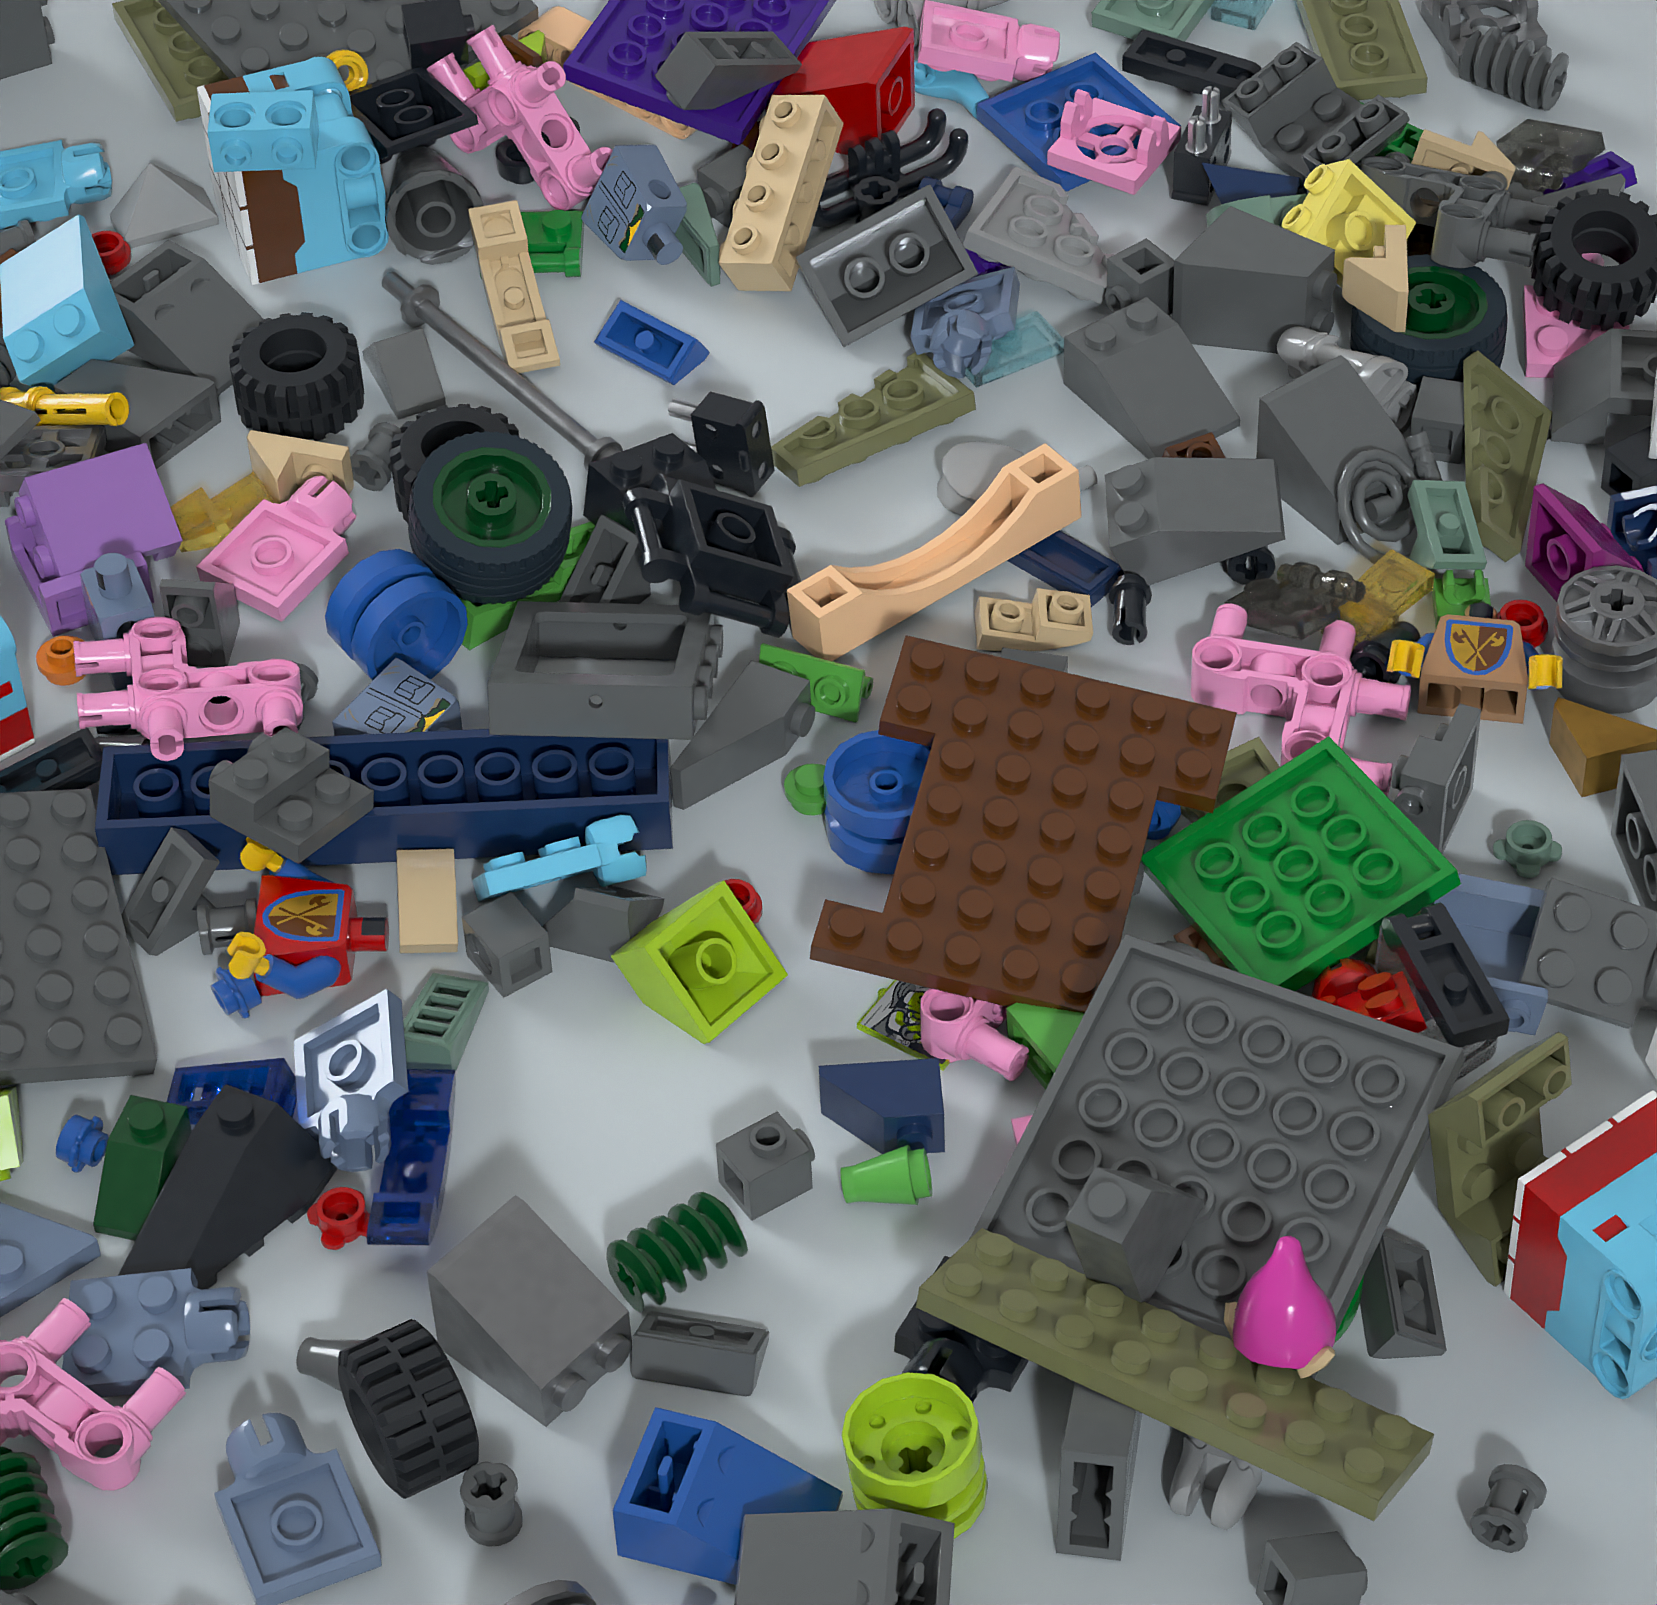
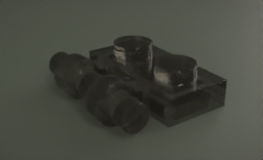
[1496,119,1606,192]
[1224,561,1366,641]

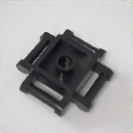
[622,473,801,638]

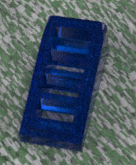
[167,1058,297,1125]

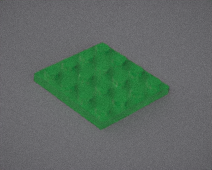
[1141,736,1461,991]

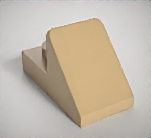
[1411,129,1516,189]
[1342,225,1409,332]
[247,430,354,504]

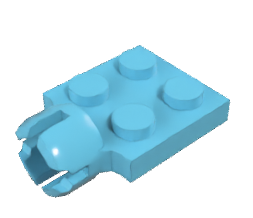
[0,140,112,230]
[472,815,647,902]

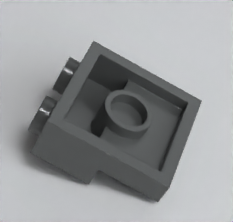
[1392,703,1481,854]
[209,727,374,864]

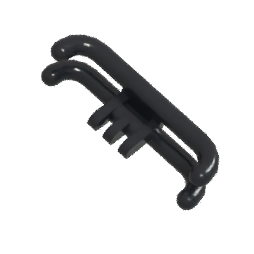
[812,108,968,228]

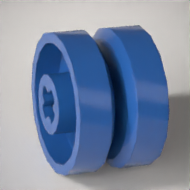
[325,549,468,681]
[823,730,931,875]

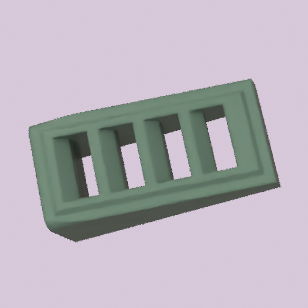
[675,183,721,287]
[403,973,489,1077]

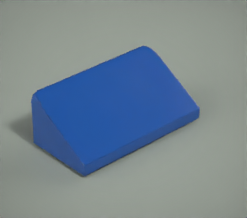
[594,300,710,385]

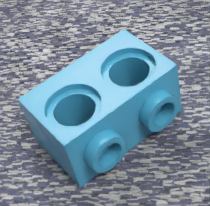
[207,90,319,172]

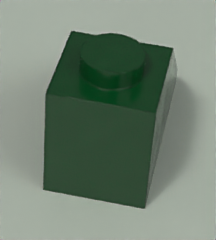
[93,1095,192,1241]

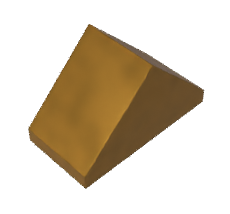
[1549,697,1657,798]

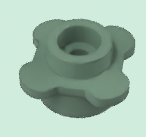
[1493,820,1562,878]

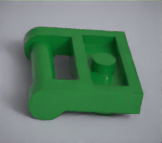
[480,210,584,279]

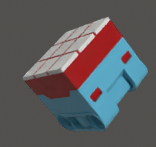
[1504,1090,1657,1399]

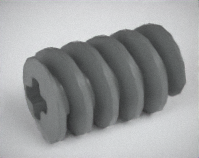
[1458,26,1569,111]

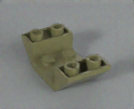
[1428,1032,1572,1287]

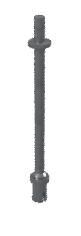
[382,272,623,471]

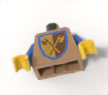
[1387,603,1563,724]

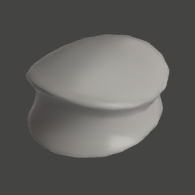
[937,442,1024,516]

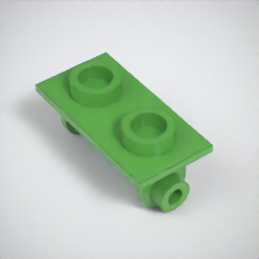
[759,643,873,722]

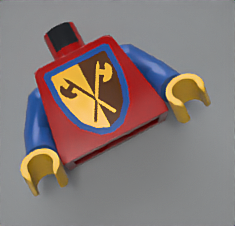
[227,837,389,999]

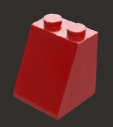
[765,26,915,155]

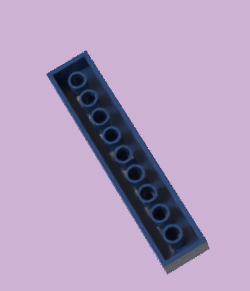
[95,729,673,875]

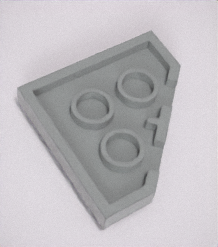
[963,166,1113,304]

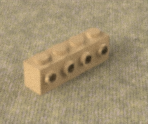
[718,95,844,291]

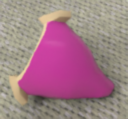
[1224,1236,1336,1378]

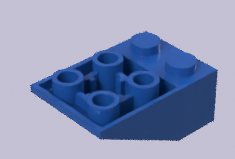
[613,1407,843,1585]

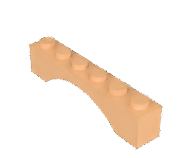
[787,443,1081,661]

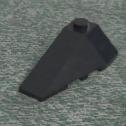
[118,1084,338,1290]

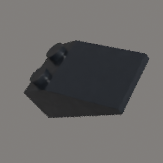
[349,66,479,164]

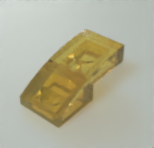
[170,472,275,553]
[1321,549,1435,651]

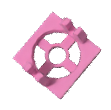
[1047,89,1181,195]

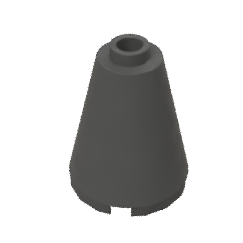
[385,147,484,265]

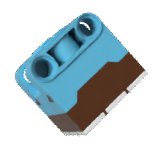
[197,57,389,285]

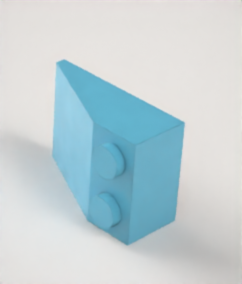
[0,214,135,393]

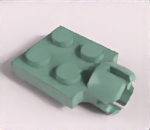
[1091,0,1215,41]

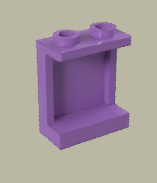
[14,443,183,580]
[5,515,154,637]

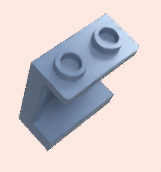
[1419,873,1548,1036]

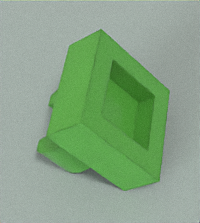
[1432,570,1491,628]

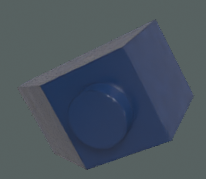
[818,1058,945,1154]

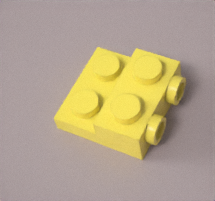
[1282,159,1416,288]

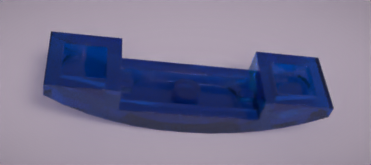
[366,1069,456,1246]

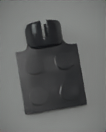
[894,1256,1029,1404]

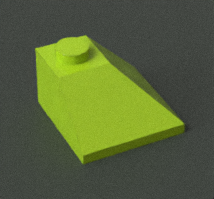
[611,880,788,1044]

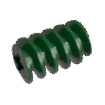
[606,1192,748,1313]
[0,1447,69,1590]

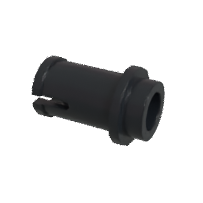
[1108,574,1152,645]

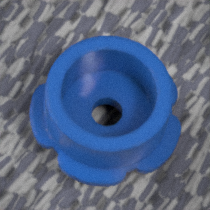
[211,967,262,1019]
[55,1115,109,1173]

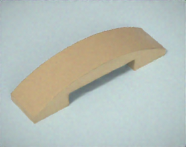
[468,200,560,373]

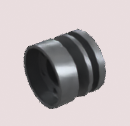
[1551,566,1657,714]

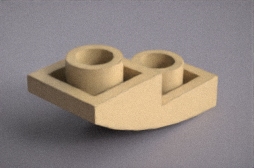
[974,588,1093,651]
[396,849,458,953]

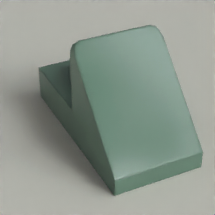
[1407,480,1487,570]

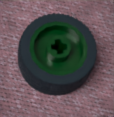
[1350,254,1508,393]
[408,431,573,604]

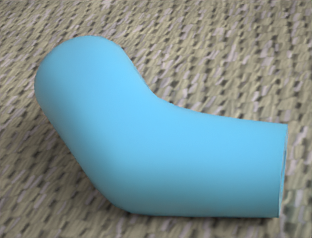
[914,60,990,119]

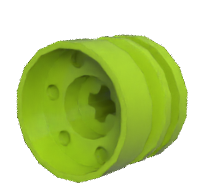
[841,1372,988,1539]

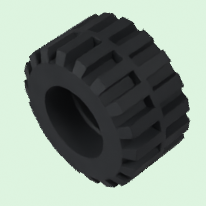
[1531,189,1657,331]
[229,312,365,441]
[390,404,519,523]
[338,1319,479,1499]

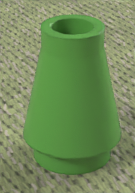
[841,1145,933,1205]

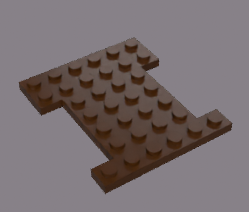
[809,635,1237,1013]

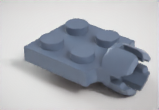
[911,267,1020,378]
[294,989,408,1172]
[62,1268,250,1397]
[214,1413,382,1605]

